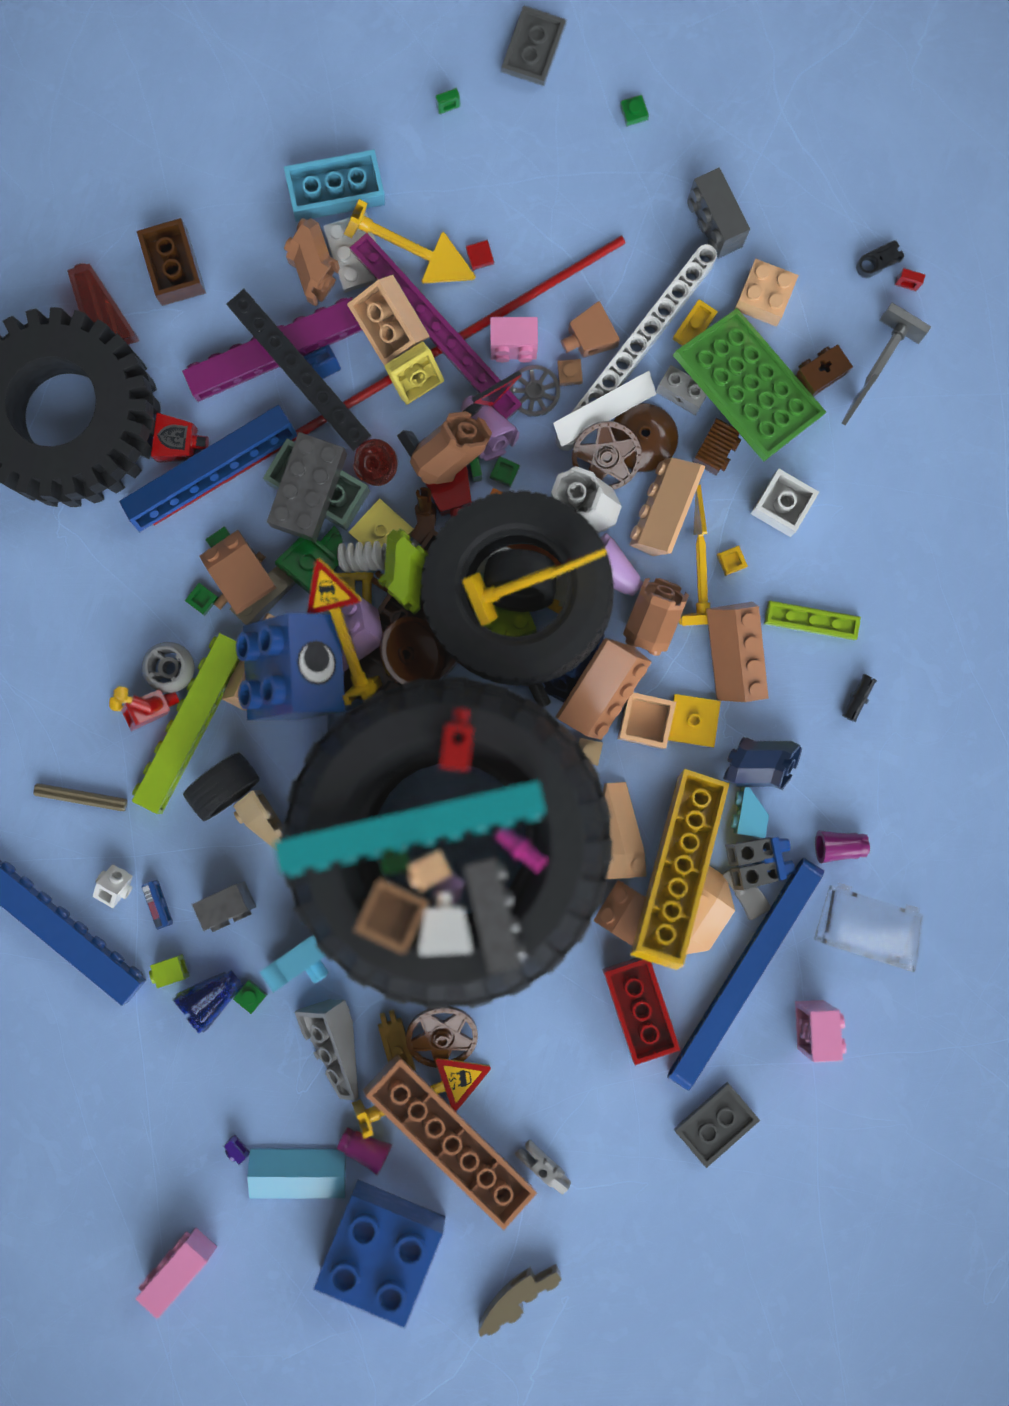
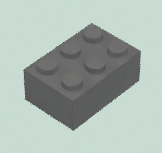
[687,167,750,259]

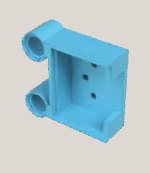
[259,935,329,993]

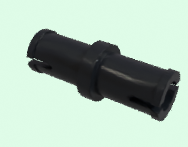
[842,674,877,722]

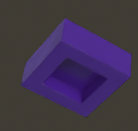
[223,1135,250,1165]

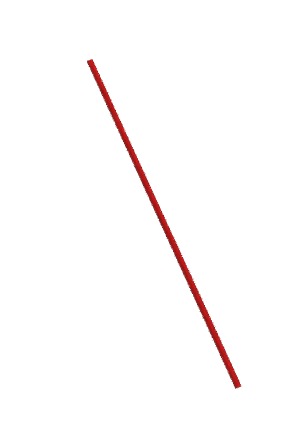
[153,236,625,526]

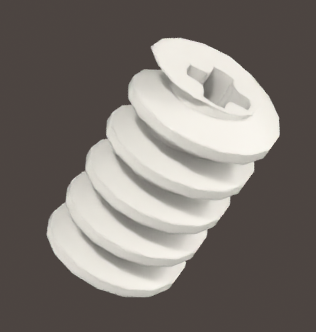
[338,541,386,573]

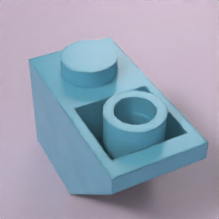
[731,787,769,839]

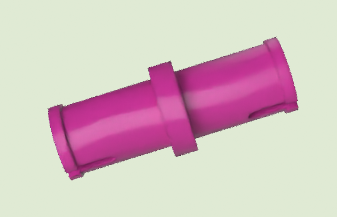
[495,828,547,872]

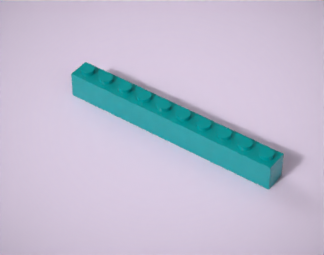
[273,781,546,878]

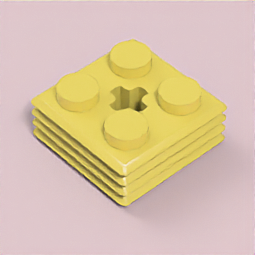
[385,342,444,405]

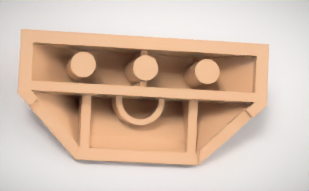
[687,866,735,954]

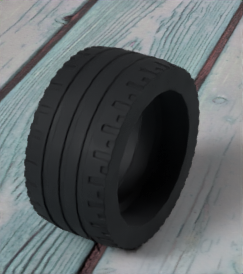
[483,549,557,612]
[183,752,260,821]

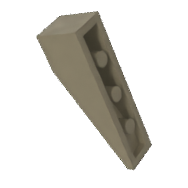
[230,566,296,625]

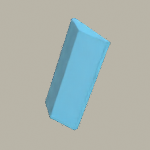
[247,1148,346,1199]

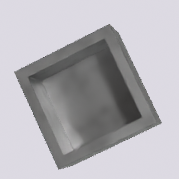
[192,881,256,932]

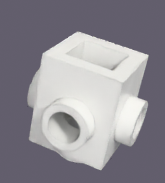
[93,864,133,908]

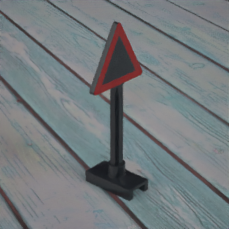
[397,371,522,457]

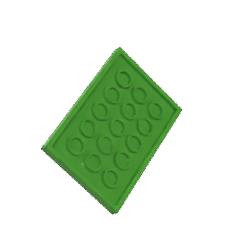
[673,308,826,462]

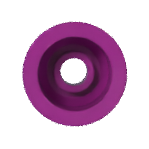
[815,830,870,864]
[337,1127,392,1176]

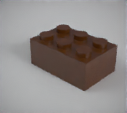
[137,218,206,306]

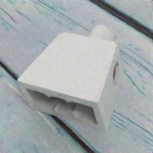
[419,892,472,956]

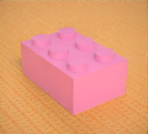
[795,1000,846,1062]
[136,1227,217,1319]

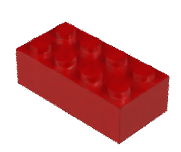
[602,957,680,1065]

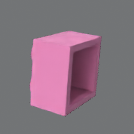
[490,317,538,363]

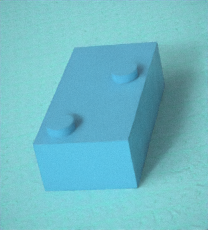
[284,149,385,222]

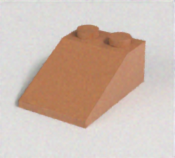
[199,530,277,614]
[593,880,645,946]

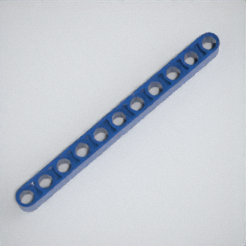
[667,858,824,1091]

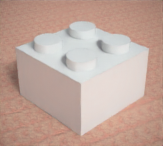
[751,469,819,537]

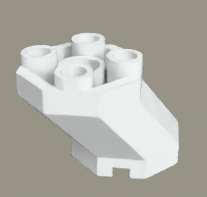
[551,466,622,533]

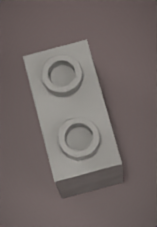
[656,365,707,415]

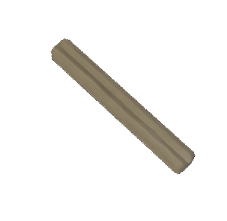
[33,783,127,811]

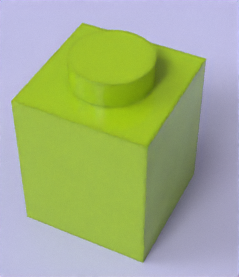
[149,954,190,989]

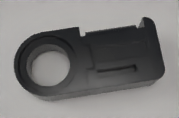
[856,240,904,278]

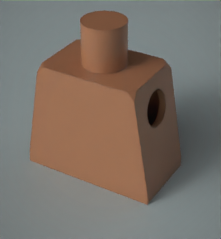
[561,301,620,357]

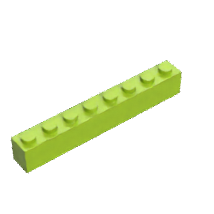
[132,633,240,814]

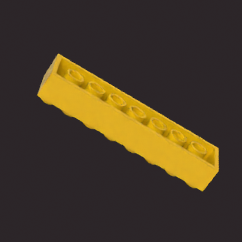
[630,769,730,970]

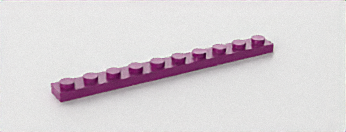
[350,233,522,419]

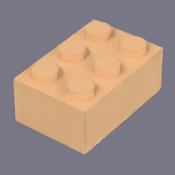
[347,275,430,365]

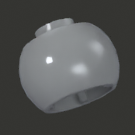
[142,642,195,693]

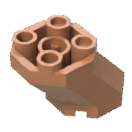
[284,218,340,306]
[410,411,492,484]
[623,578,689,656]

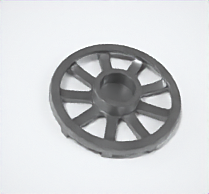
[509,365,560,417]

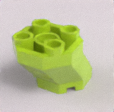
[378,528,428,615]

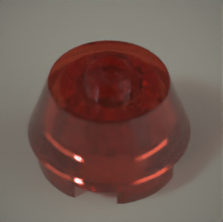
[353,439,398,486]

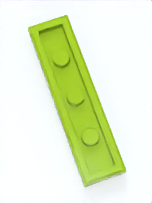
[764,600,861,640]

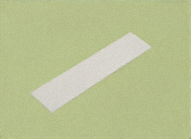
[553,371,656,447]

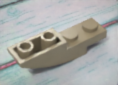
[478,1264,562,1337]

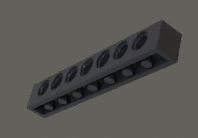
[226,289,371,452]

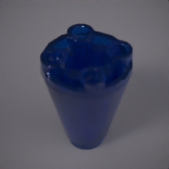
[172,970,242,1034]

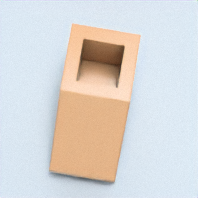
[407,849,452,891]

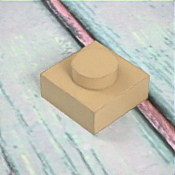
[578,738,603,766]

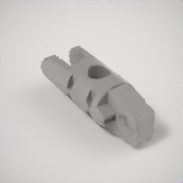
[515,1140,571,1195]

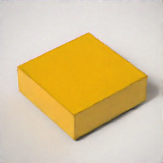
[717,545,748,576]

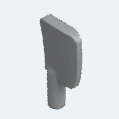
[723,870,771,920]

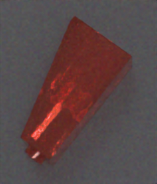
[67,263,139,344]

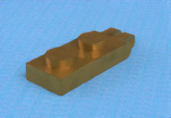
[378,1009,416,1072]

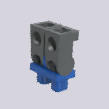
[725,837,796,890]

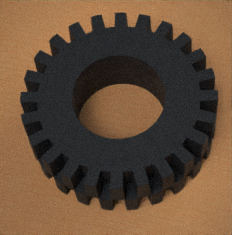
[0,307,161,507]

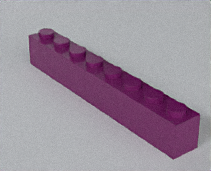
[182,297,363,402]

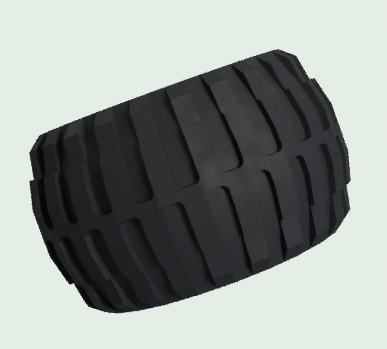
[282,677,612,1009]

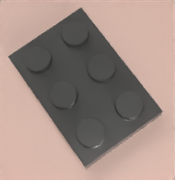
[501,5,566,86]
[674,1082,760,1168]

